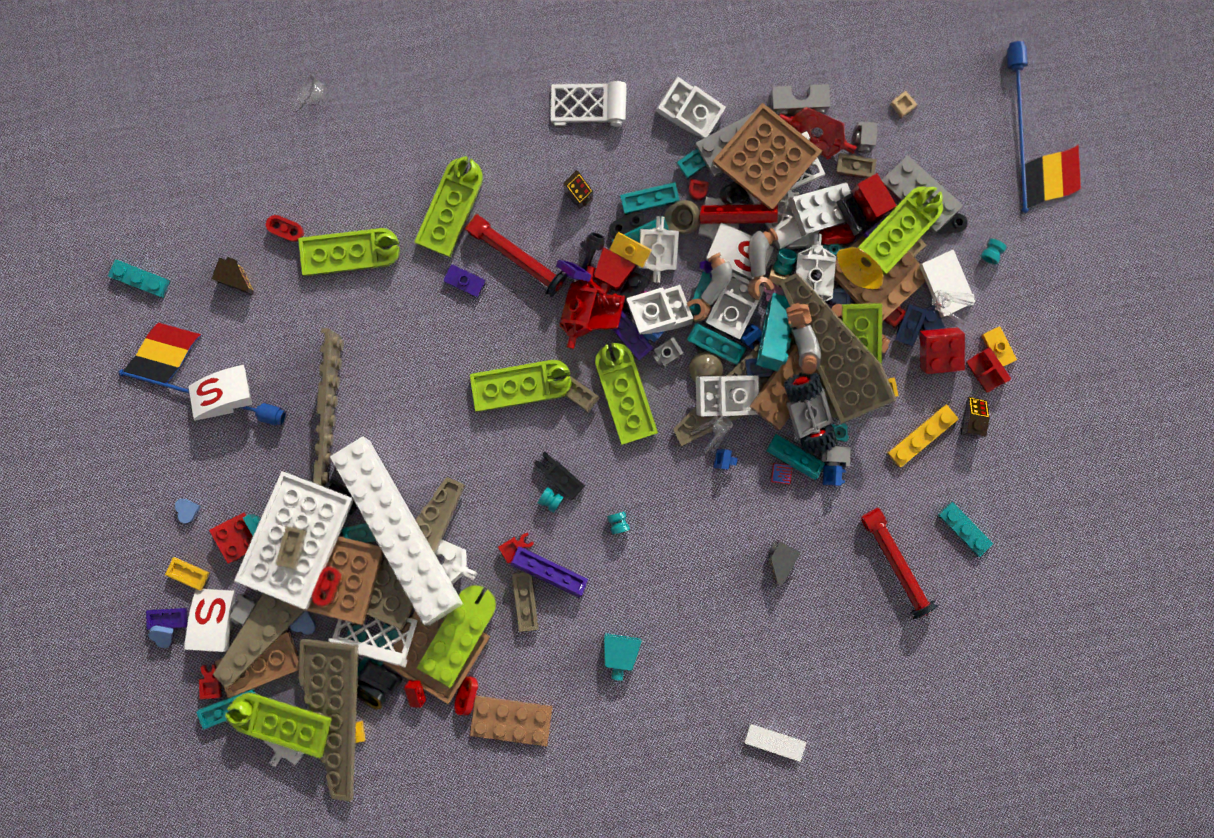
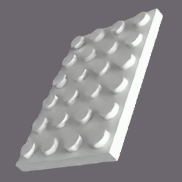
[234,471,354,610]

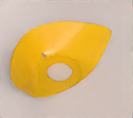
[837,247,883,289]

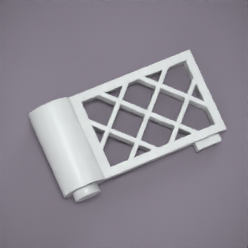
[551,81,626,127]
[747,190,808,249]

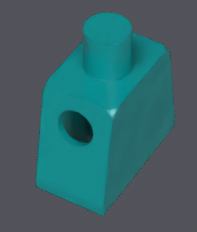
[604,633,642,681]

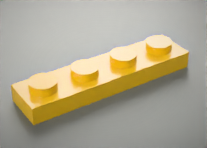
[887,404,959,468]

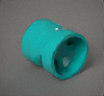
[980,238,1007,265]
[773,248,797,275]
[537,487,564,513]
[607,511,630,535]

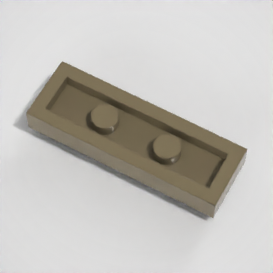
[512,572,539,632]

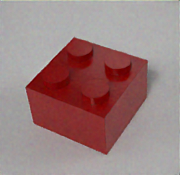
[851,173,897,225]
[920,327,965,374]

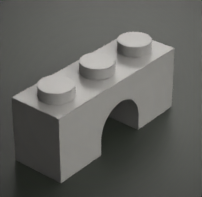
[770,84,830,116]

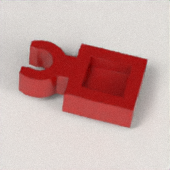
[497,533,534,564]
[199,664,222,699]

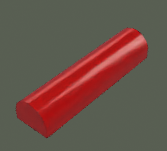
[700,204,778,224]

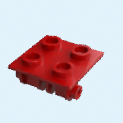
[588,293,625,330]
[209,512,253,564]

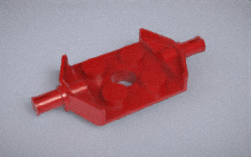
[779,107,857,160]
[559,266,603,349]

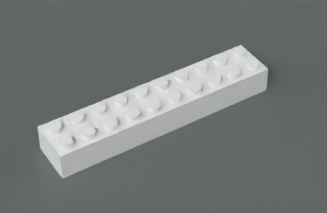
[330,436,463,625]

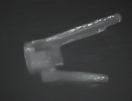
[932,290,975,325]
[690,416,733,454]

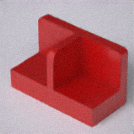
[966,347,1011,393]

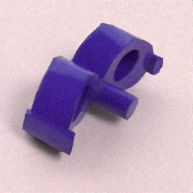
[699,261,713,278]

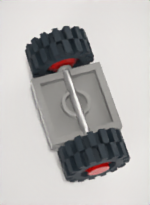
[784,372,837,455]

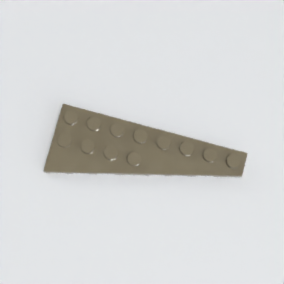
[313,328,344,487]
[367,477,465,630]
[213,593,306,688]

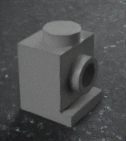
[854,121,878,153]
[653,337,683,368]
[820,446,851,467]
[230,593,258,625]

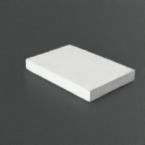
[919,249,975,317]

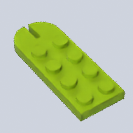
[414,156,483,258]
[858,187,943,276]
[298,228,400,277]
[842,303,882,365]
[595,343,658,445]
[470,360,572,412]
[417,585,496,688]
[225,693,332,758]

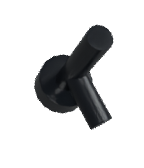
[580,232,605,271]

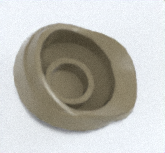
[665,200,700,234]
[689,352,723,385]

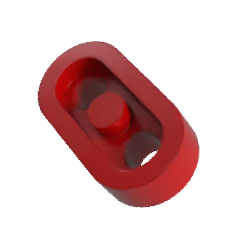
[266,215,304,242]
[818,224,856,245]
[312,567,341,606]
[454,676,478,716]

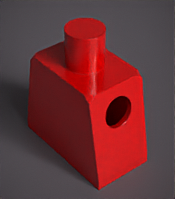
[594,247,636,296]

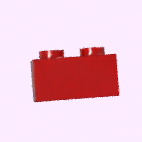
[404,680,426,708]

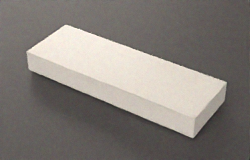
[744,723,806,762]

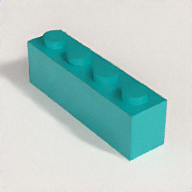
[756,293,793,371]

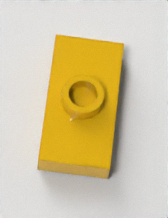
[609,232,652,268]
[981,326,1017,367]
[165,557,210,591]

